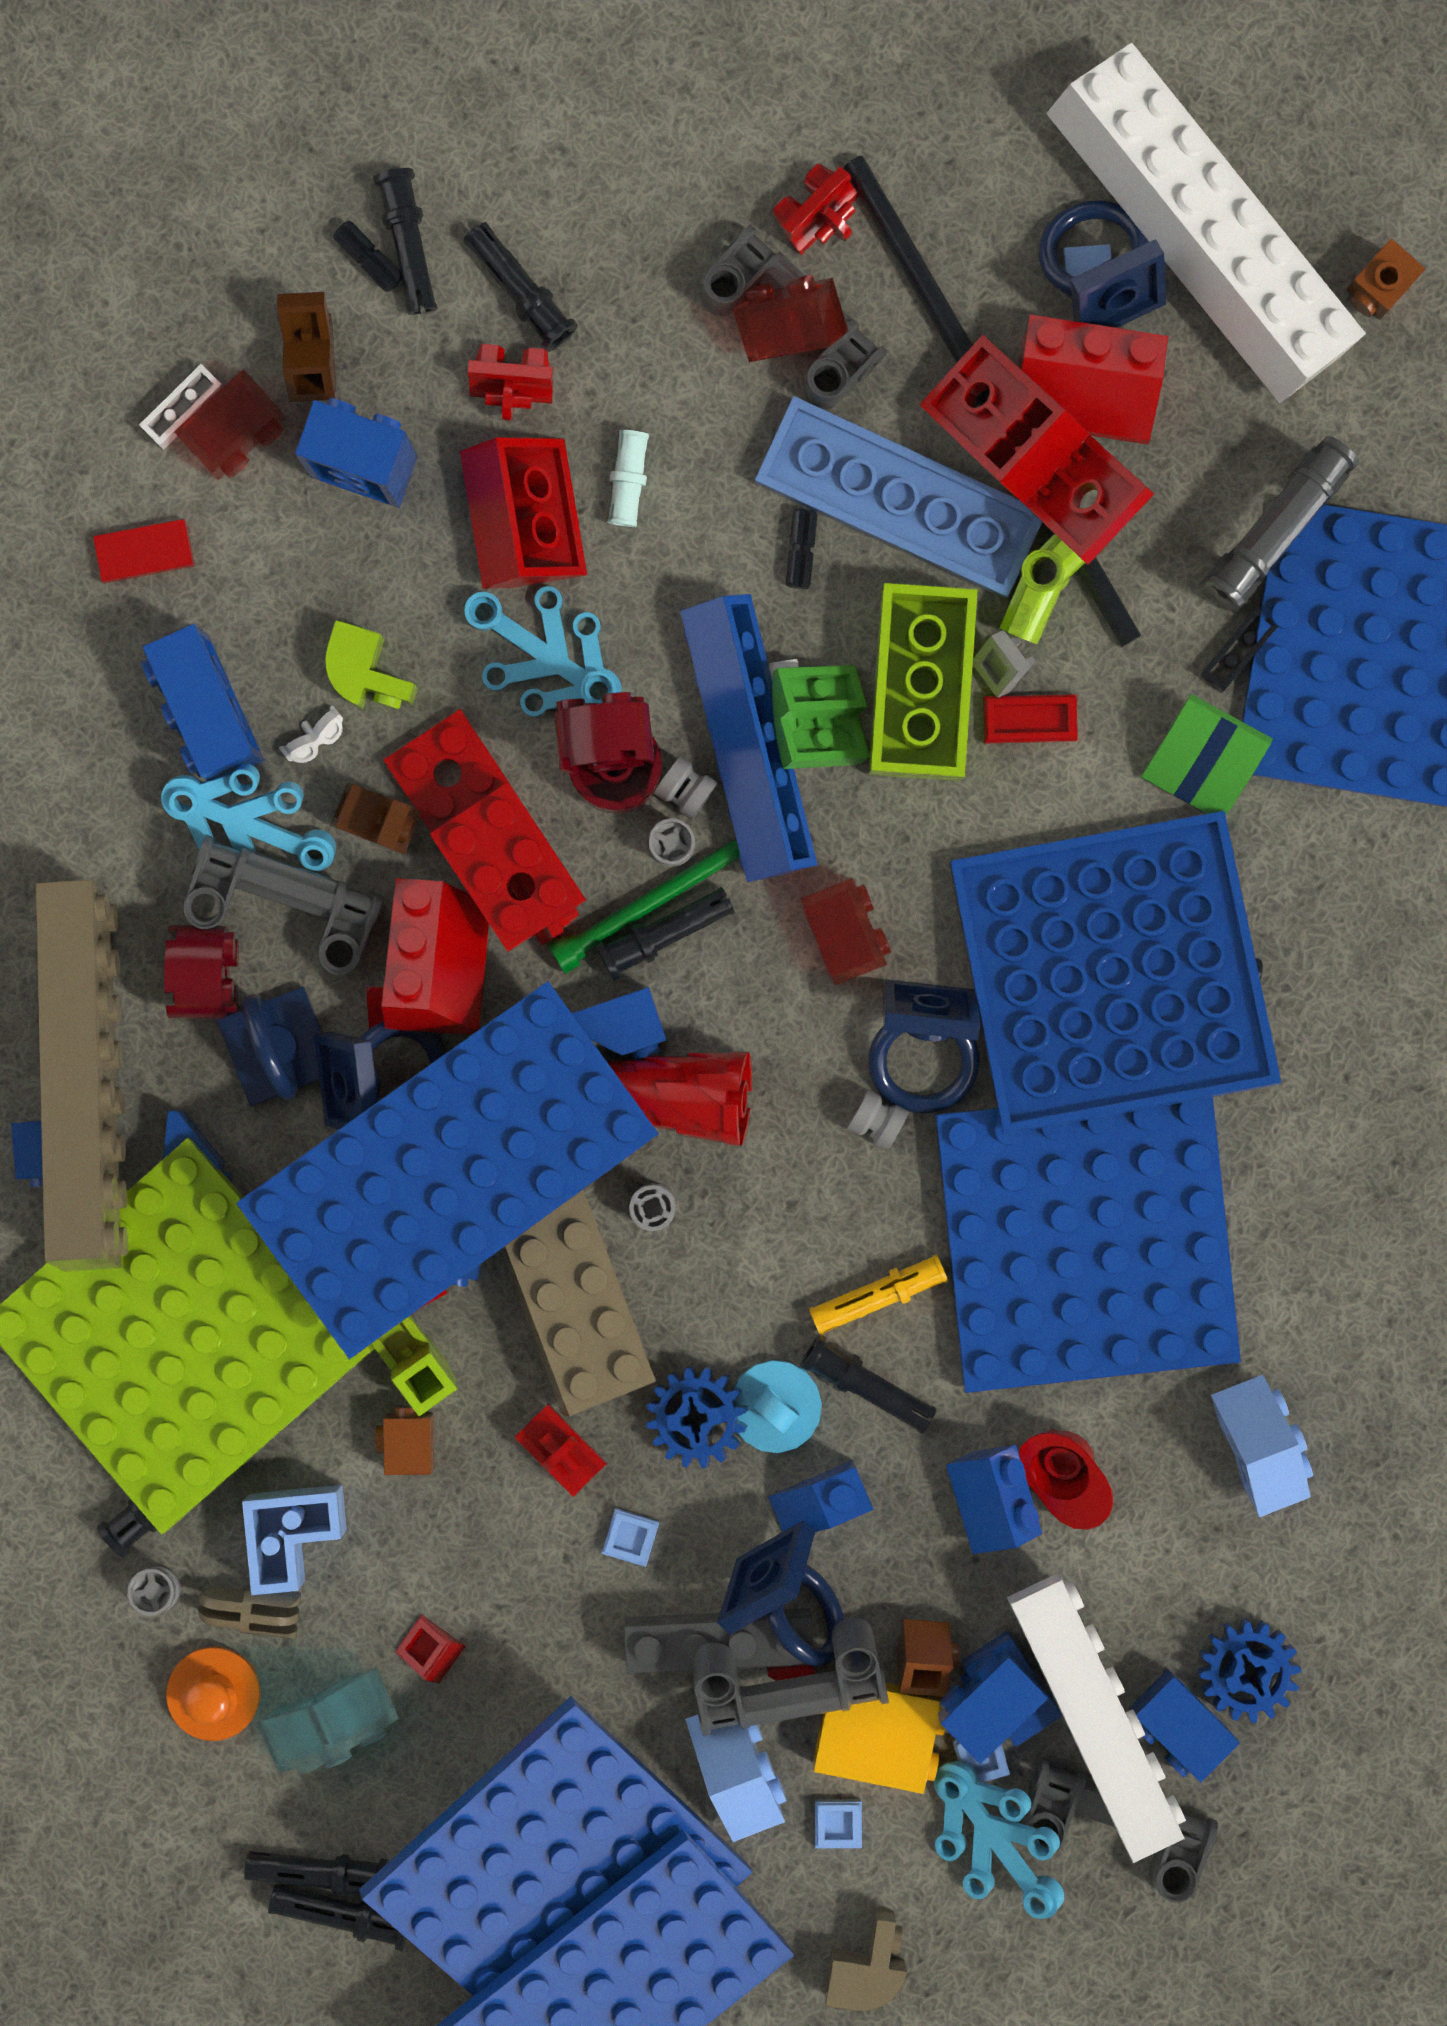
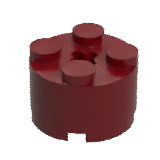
[554,692,655,773]
[569,736,662,814]
[164,925,239,1019]

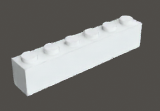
[1007,1574,1186,1863]

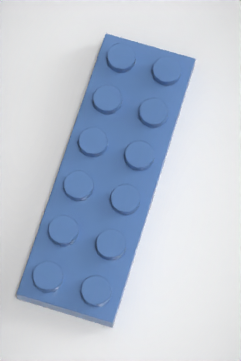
[754,396,1042,599]

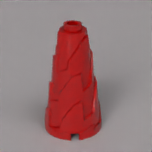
[607,1051,752,1146]

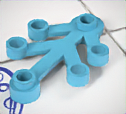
[464,586,622,717]
[161,763,336,871]
[934,1761,1064,1919]

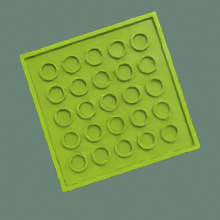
[0,1137,374,1535]

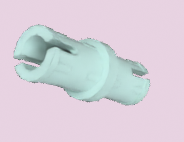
[607,430,649,527]

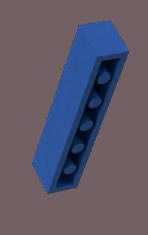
[680,594,818,883]

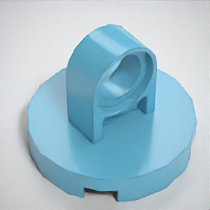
[732,1360,822,1453]

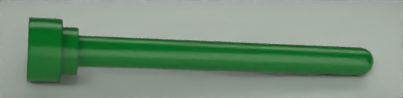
[546,839,740,975]

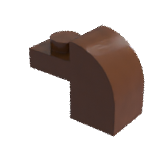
[277,292,336,402]
[330,783,422,855]

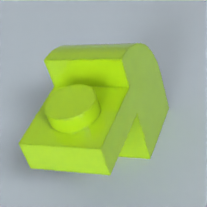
[325,620,418,710]
[371,1315,457,1416]

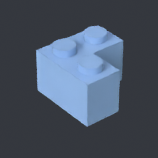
[1211,1375,1313,1517]
[242,1484,347,1595]
[685,1714,787,1842]

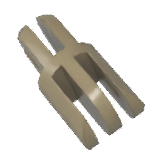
[198,1586,301,1639]

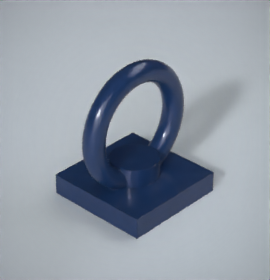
[1038,200,1166,328]
[868,980,980,1113]
[217,987,323,1107]
[314,1021,446,1130]
[717,1520,845,1666]

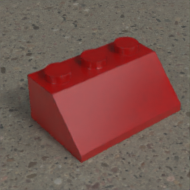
[1019,314,1168,445]
[459,437,587,589]
[381,878,490,1035]

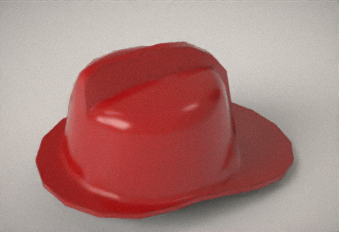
[1019,1428,1114,1530]

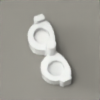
[279,705,343,763]

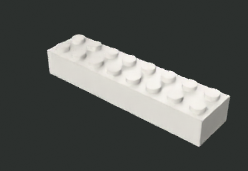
[1046,43,1366,404]

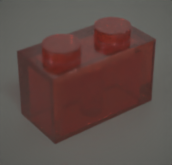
[732,275,849,363]
[174,369,286,480]
[799,878,891,986]

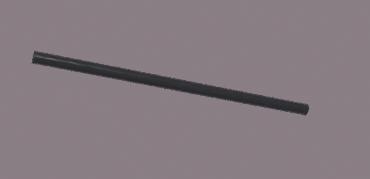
[843,155,1142,647]

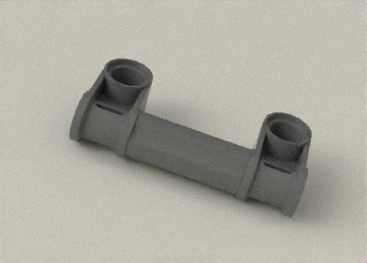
[701,225,888,410]
[1199,436,1359,614]
[183,834,384,975]
[692,1618,889,1736]
[1019,1757,1218,1903]

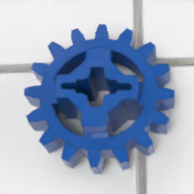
[646,1366,748,1468]
[1197,1618,1301,1723]

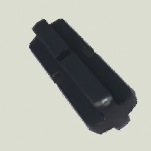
[333,220,402,292]
[786,508,818,589]

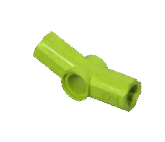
[999,507,1085,644]

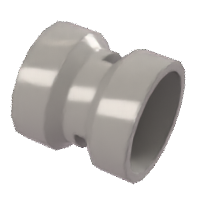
[654,756,718,821]
[649,818,695,867]
[846,1089,909,1151]
[629,1183,676,1231]
[127,1566,181,1616]

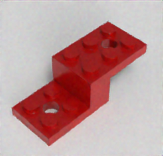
[919,335,1154,565]
[383,709,587,952]

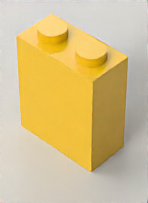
[812,1683,945,1794]

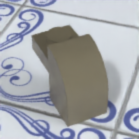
[824,1908,907,2011]

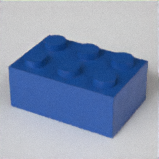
[295,398,418,509]
[141,624,265,780]

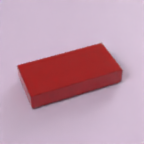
[93,519,195,584]
[983,694,1078,744]

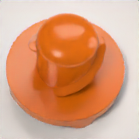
[166,1646,261,1741]

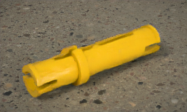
[809,1254,948,1335]

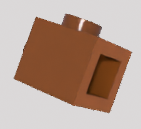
[1346,238,1426,320]
[375,1405,434,1475]
[897,1619,959,1696]

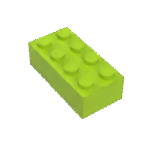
[868,583,978,781]

